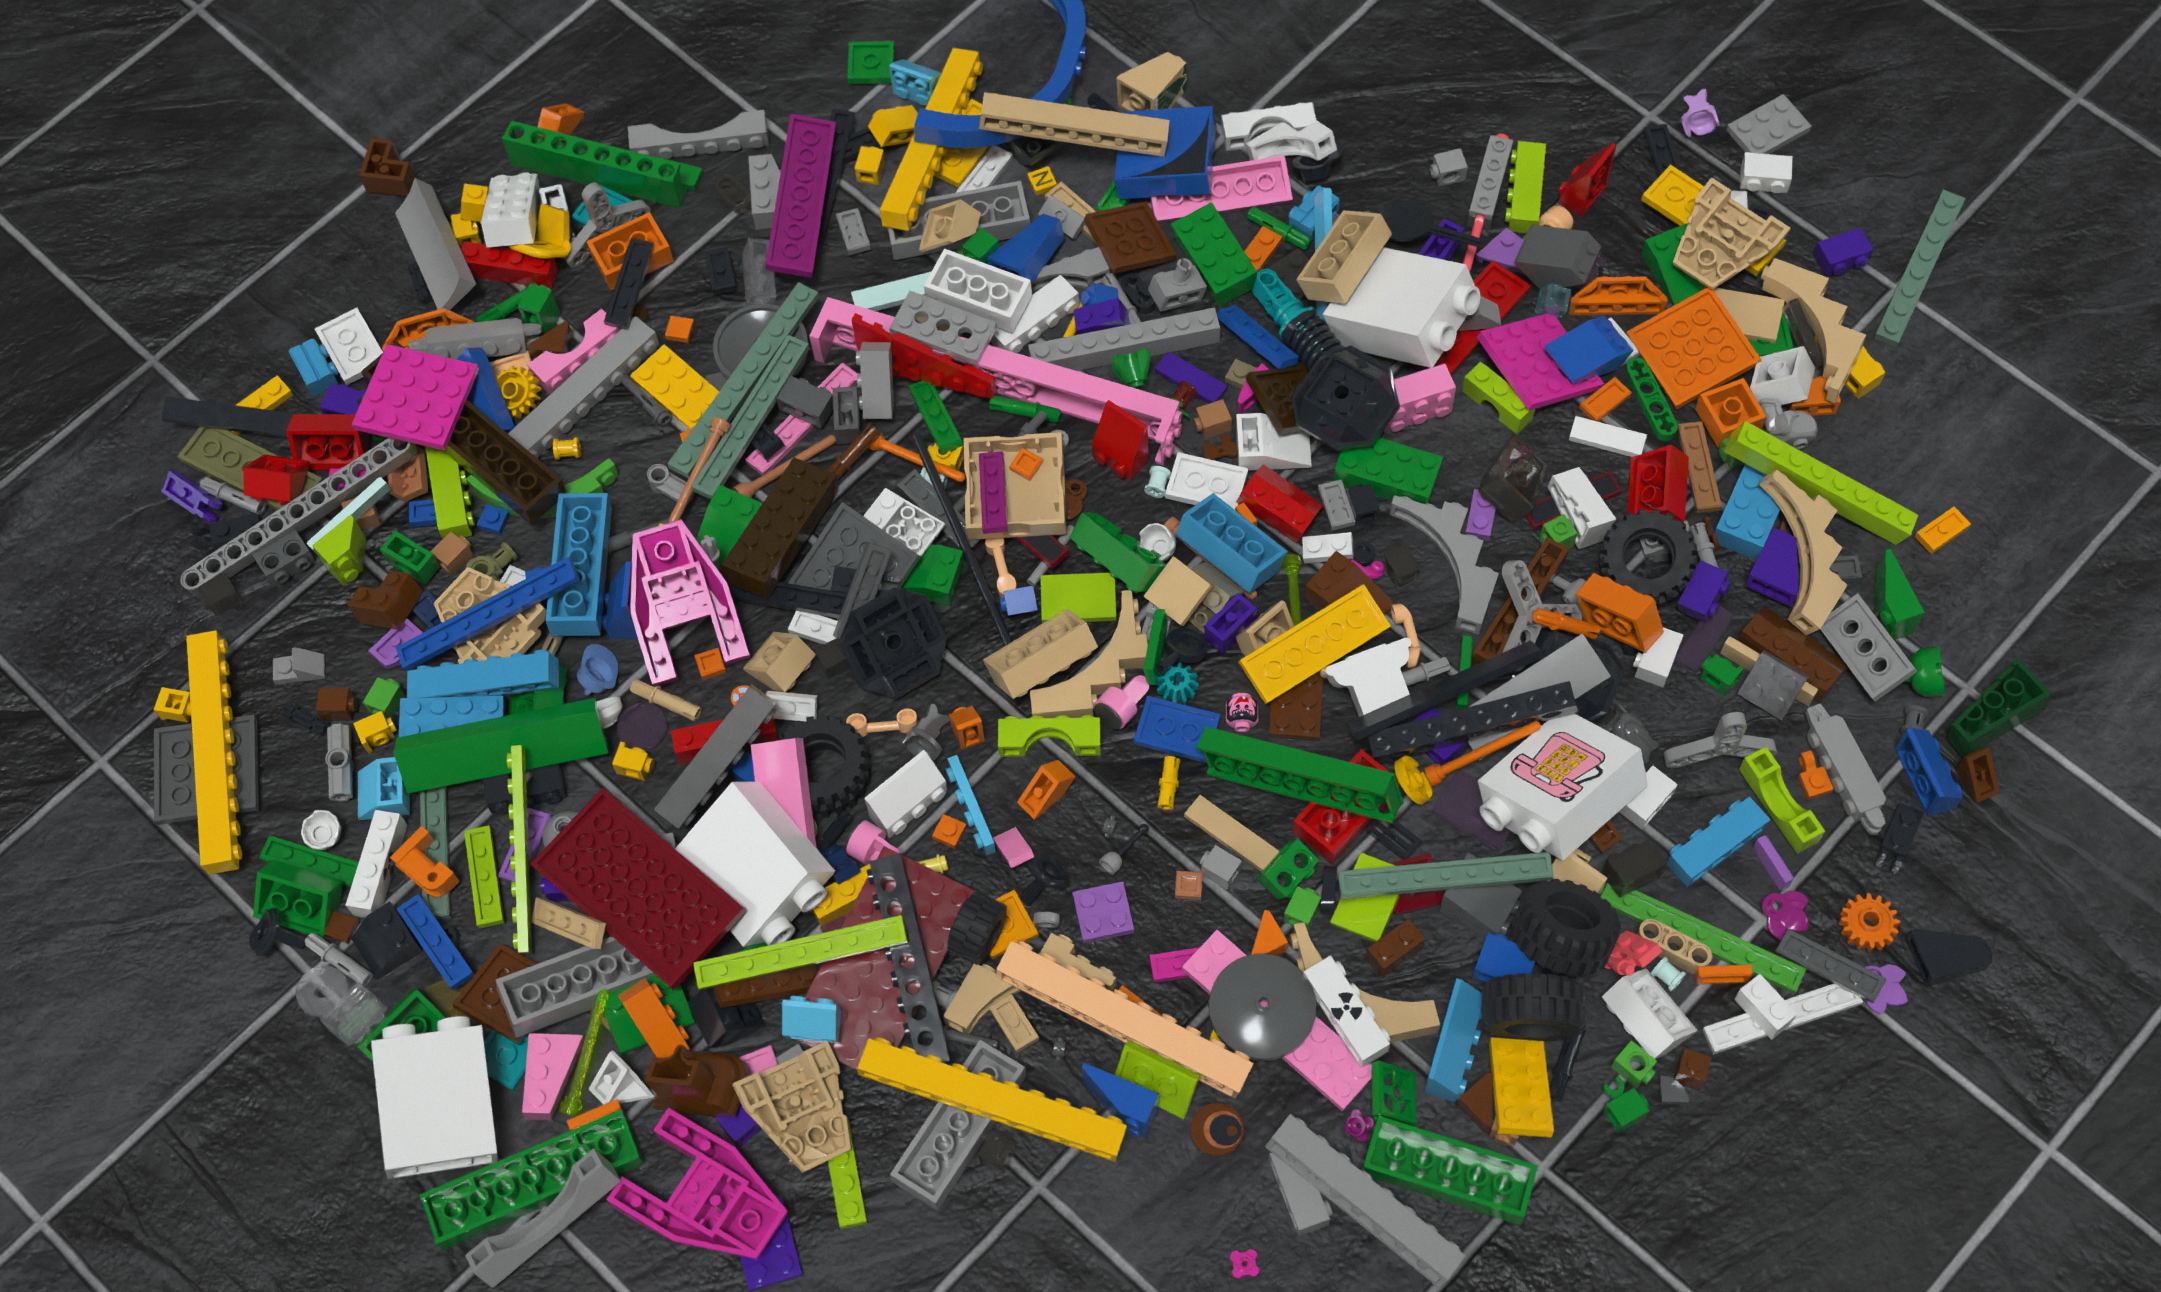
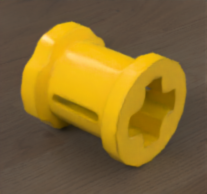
[553,437,581,460]

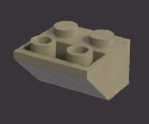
[1188,562,1244,633]

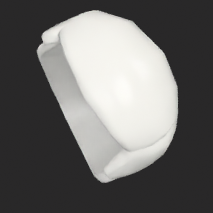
[1139,523,1176,562]
[301,810,341,850]

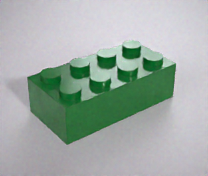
[1171,202,1257,308]
[1333,438,1443,504]

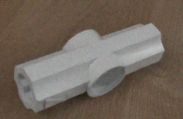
[325,723,355,802]

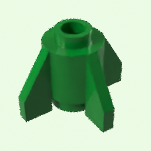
[1111,348,1151,389]

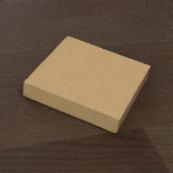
[1144,556,1213,626]

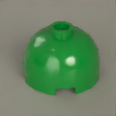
[1905,646,1945,697]

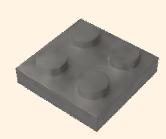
[1737,650,1809,720]

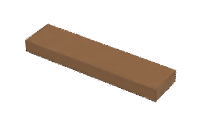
[1677,421,1722,513]

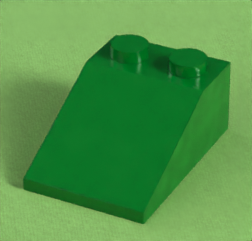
[1641,223,1707,306]
[696,485,762,571]
[901,545,965,607]
[1874,549,1925,640]

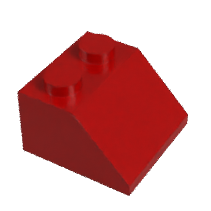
[243,454,310,504]

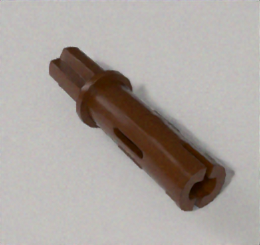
[827,423,881,479]

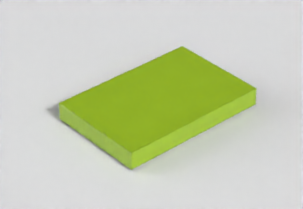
[1041,573,1116,624]
[1330,853,1401,942]
[1115,1040,1201,1119]

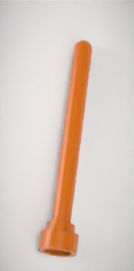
[868,433,965,482]
[1424,721,1541,787]

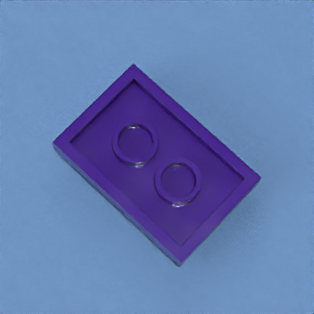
[740,1196,803,1292]

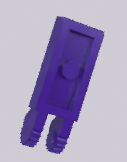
[161,470,223,522]

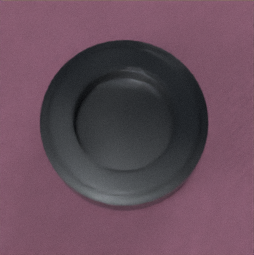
[1351,541,1375,567]

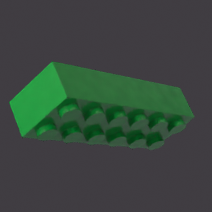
[1363,1116,1538,1225]

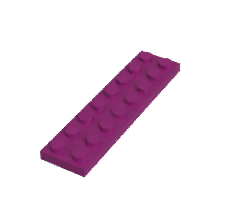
[765,114,836,278]

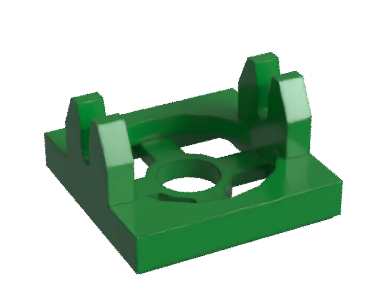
[1371,1061,1416,1126]

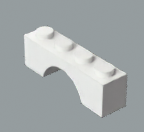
[1221,102,1316,151]

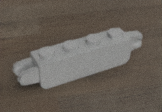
[409,318,542,360]
[1805,704,1886,835]

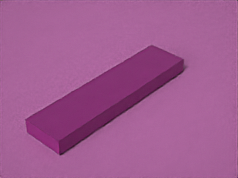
[979,451,1008,534]

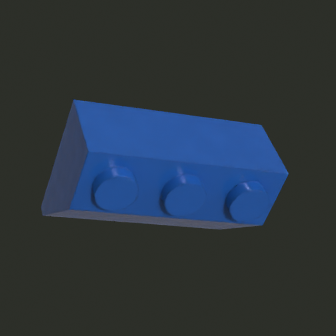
[1894,728,1962,817]

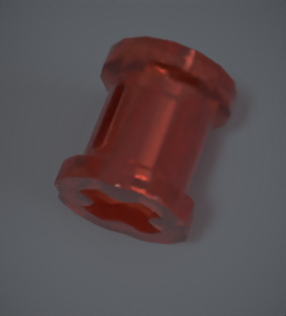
[1168,381,1198,411]

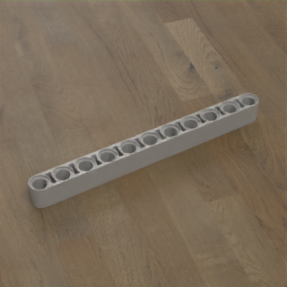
[181,438,417,596]

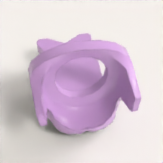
[1681,89,1720,137]

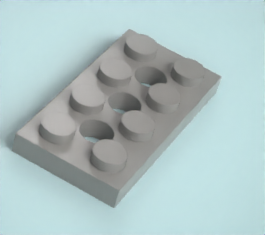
[889,291,997,365]
[1820,593,1918,701]

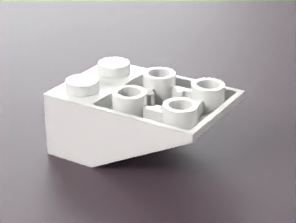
[1236,413,1312,470]
[864,488,945,556]

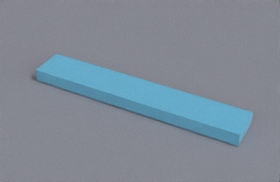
[1314,188,1332,326]

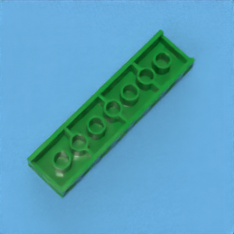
[501,120,687,208]
[393,698,608,794]
[1196,726,1403,823]
[419,1109,645,1251]

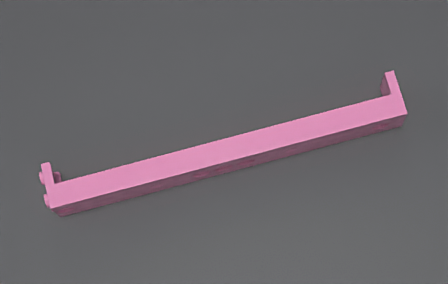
[810,297,1182,466]

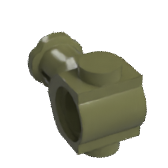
[466,542,518,582]

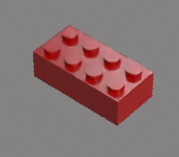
[1293,749,1400,864]

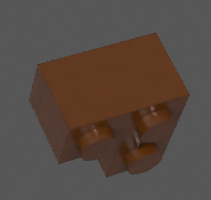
[359,138,416,196]
[347,570,423,630]

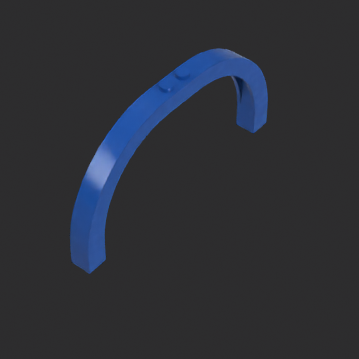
[914,0,1087,148]

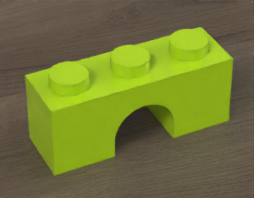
[1462,361,1535,434]

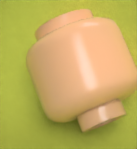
[1538,206,1573,229]

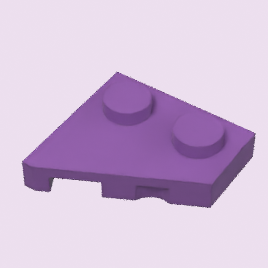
[1475,228,1524,274]
[368,618,423,670]

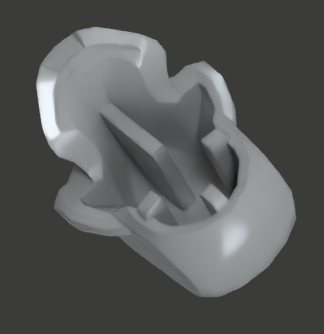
[1758,398,1818,449]

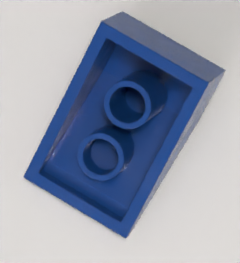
[1544,316,1633,383]
[602,562,638,639]
[1082,1063,1159,1138]

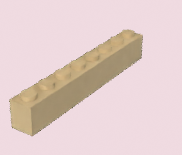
[979,92,1170,157]

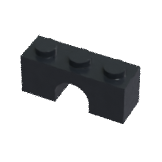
[483,763,567,814]

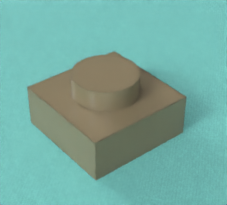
[1225,359,1256,389]

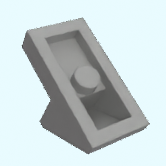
[273,647,325,685]

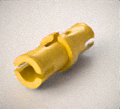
[1157,756,1180,810]

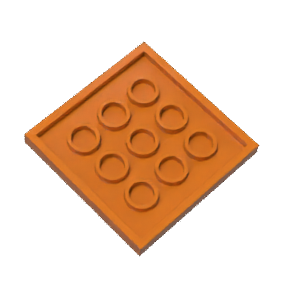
[1626,287,1761,410]

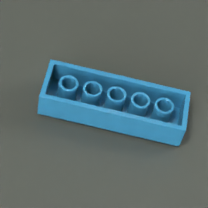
[546,493,612,636]

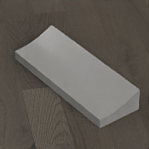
[395,178,476,310]
[1468,633,1611,760]

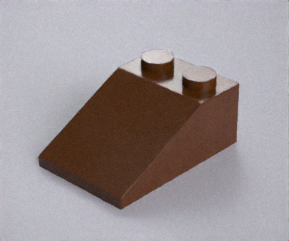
[1305,551,1394,616]

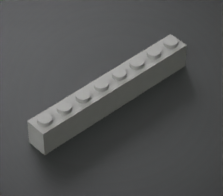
[1028,308,1220,371]
[508,316,659,459]
[1265,1114,1466,1288]

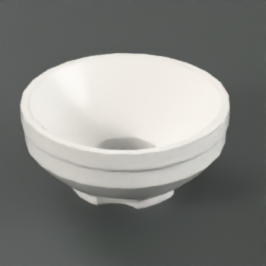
[596,696,622,728]

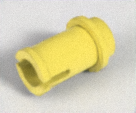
[918,854,948,874]

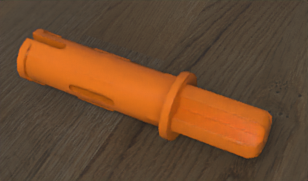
[1532,608,1600,640]

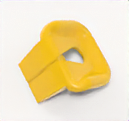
[508,204,572,259]

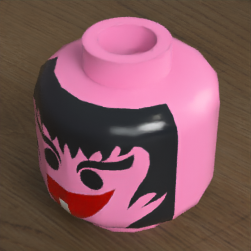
[1225,693,1259,732]

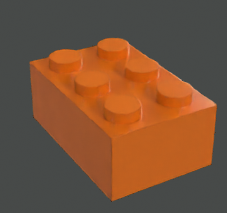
[586,212,674,291]
[1575,573,1664,653]

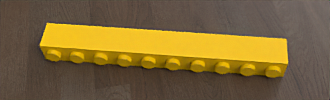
[880,48,983,231]
[186,630,242,875]
[857,1038,1127,1162]

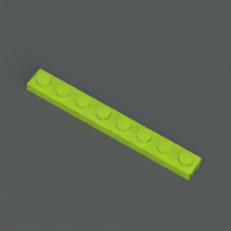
[507,745,532,955]
[693,915,908,990]

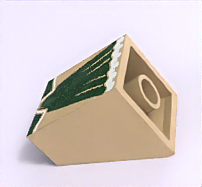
[1117,52,1186,111]

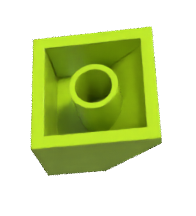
[312,515,367,586]

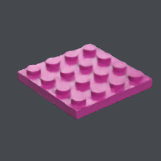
[1476,312,1604,410]
[351,344,479,450]

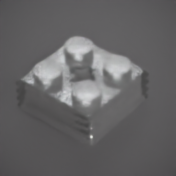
[320,983,387,1046]

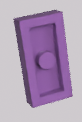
[1465,489,1498,540]

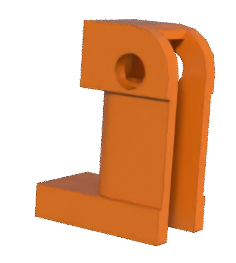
[390,826,459,898]

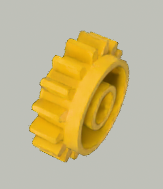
[495,366,542,419]

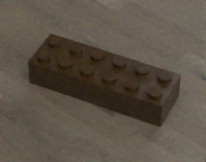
[721,457,838,600]

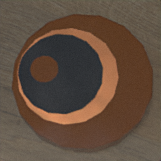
[1190,1103,1244,1157]

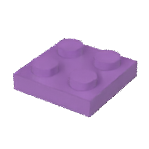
[1072,881,1134,944]

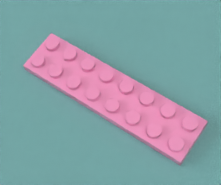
[1181,930,1372,1111]

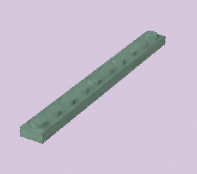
[667,282,819,478]

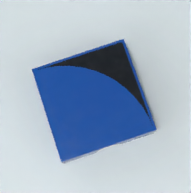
[1114,106,1217,199]

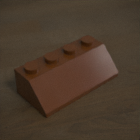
[1738,607,1849,703]

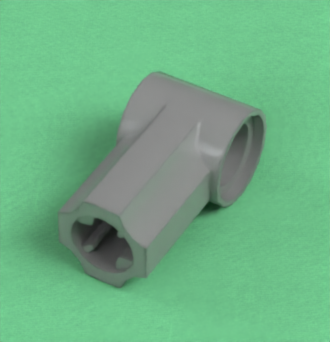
[647,464,694,504]

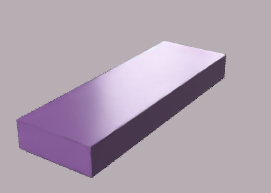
[498,808,552,883]

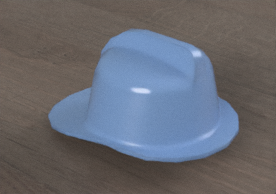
[577,644,618,695]

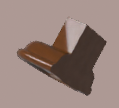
[644,1044,748,1117]

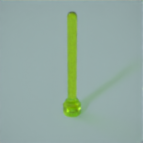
[1282,554,1302,626]
[559,989,609,1116]

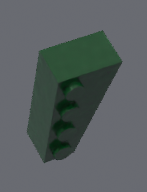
[1947,657,2051,758]

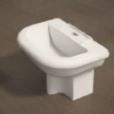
[1320,638,1411,717]

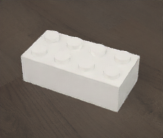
[481,173,542,247]
[924,249,1032,333]

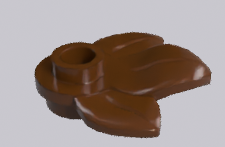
[1065,479,1087,520]

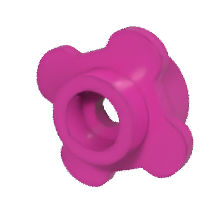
[1230,1249,1259,1278]

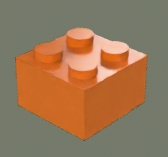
[1695,378,1766,448]

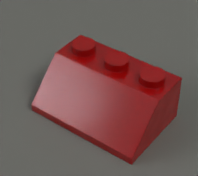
[286,414,369,470]
[1627,445,1689,522]
[1236,464,1323,544]

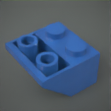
[1472,933,1535,983]

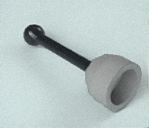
[1099,824,1149,875]

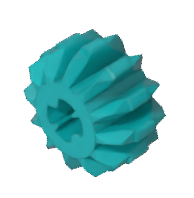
[1156,662,1199,705]

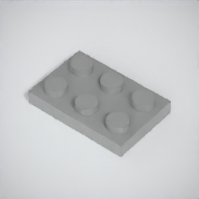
[1726,94,1812,154]

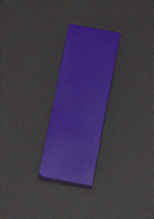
[1155,351,1228,404]

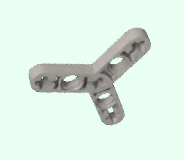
[563,182,651,268]
[1502,560,1583,671]
[1663,712,1777,768]

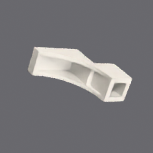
[1246,121,1337,161]

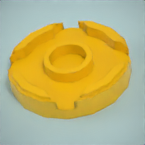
[1394,755,1433,805]

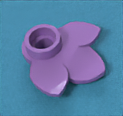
[1864,964,1908,1014]

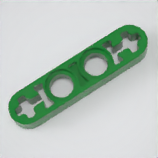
[1625,357,1678,441]

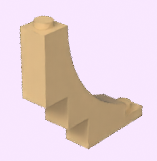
[1761,258,1866,403]

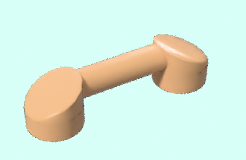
[985,538,1017,597]
[1391,603,1421,669]
[846,709,918,737]

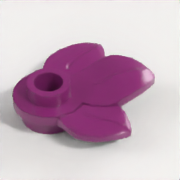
[1762,891,1809,940]

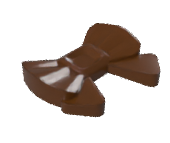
[1203,434,1237,461]
[1702,517,1721,552]

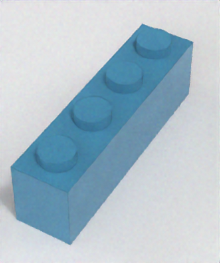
[1667,796,1771,887]

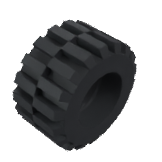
[947,891,1007,965]

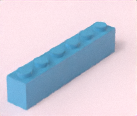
[407,650,559,698]

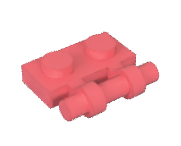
[1604,930,1662,976]

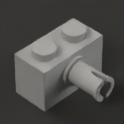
[1148,258,1207,312]

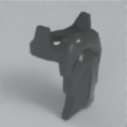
[1605,703,1659,764]
[901,704,950,762]

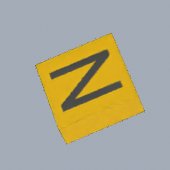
[1027,166,1057,196]

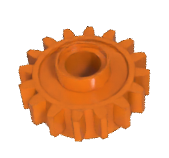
[1838,893,1900,952]

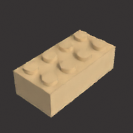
[1296,210,1392,304]
[983,609,1098,699]

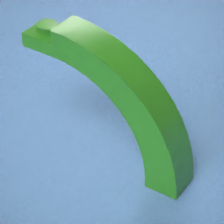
[466,458,619,518]

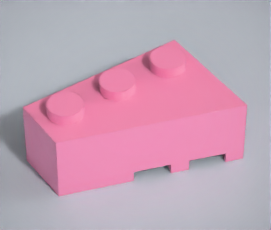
[522,1033,585,1121]

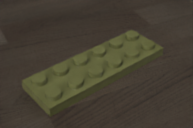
[177,426,323,518]

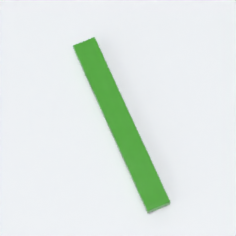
[1601,878,1806,994]

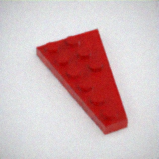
[851,313,997,399]

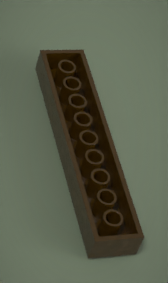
[361,341,567,526]

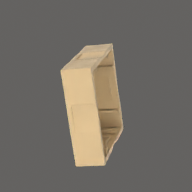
[964,432,1067,540]

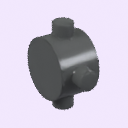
[1102,815,1118,837]
[1053,1037,1066,1060]

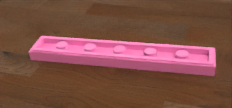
[746,363,857,475]

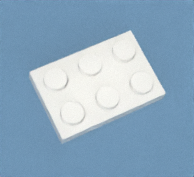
[315,308,383,385]
[1165,452,1248,510]

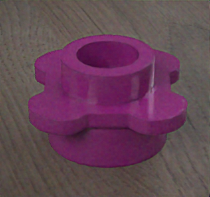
[1344,1109,1374,1142]

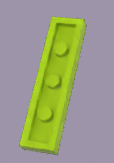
[464,825,505,929]
[828,1117,867,1229]

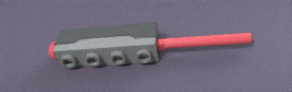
[1463,133,1513,273]

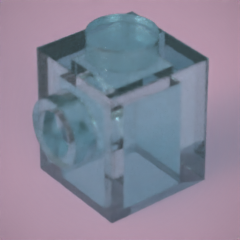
[1535,283,1571,318]

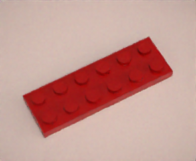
[1413,260,1531,376]

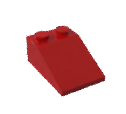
[1558,143,1617,217]
[1092,400,1148,482]

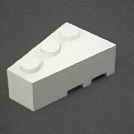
[1547,467,1616,549]

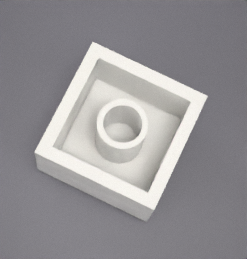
[1750,346,1815,405]

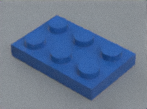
[1134,696,1221,763]

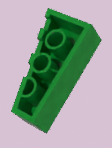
[1069,512,1167,593]

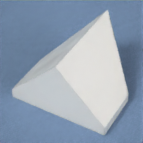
[589,1051,654,1105]

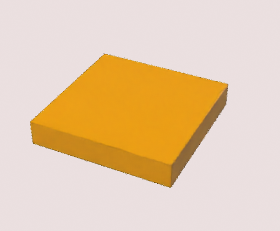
[990,890,1039,959]

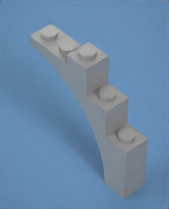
[1390,495,1499,635]

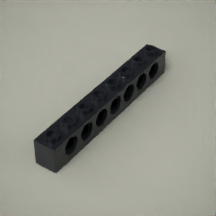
[1368,681,1578,764]
[866,854,951,1064]

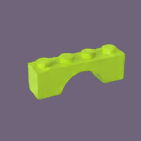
[998,715,1101,757]
[1739,747,1825,854]

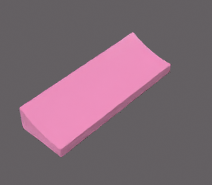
[1150,155,1293,223]
[751,738,817,849]

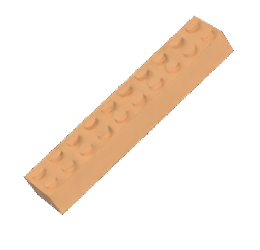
[996,941,1253,1099]

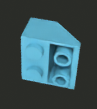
[889,60,941,106]
[358,757,410,820]
[782,996,842,1043]

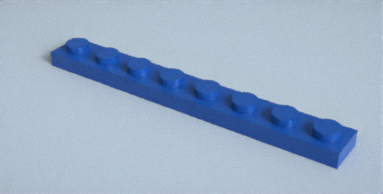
[395,557,580,671]

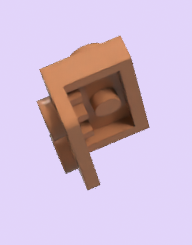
[386,447,428,502]

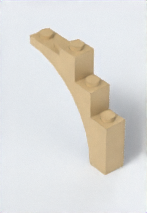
[1759,470,1847,635]
[1030,590,1148,718]
[1290,922,1440,1043]
[943,933,1116,1034]

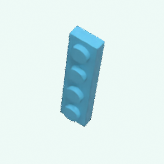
[945,755,996,856]

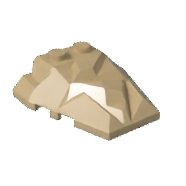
[1673,178,1790,290]
[433,567,547,664]
[732,1041,851,1173]

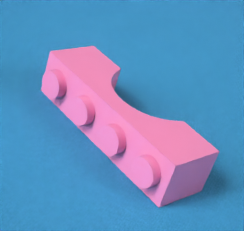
[527,309,620,395]

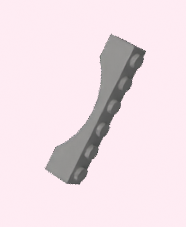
[628,110,769,159]
[1031,247,1110,294]
[465,1148,621,1288]

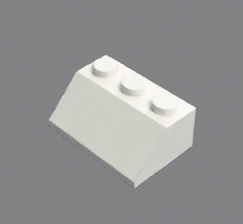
[864,750,947,838]
[1602,968,1698,1059]

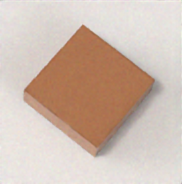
[1175,871,1203,900]

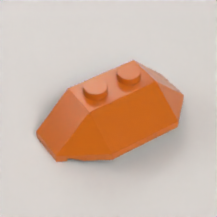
[1568,276,1667,315]
[382,308,475,351]

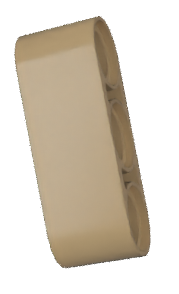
[1637,919,1712,974]

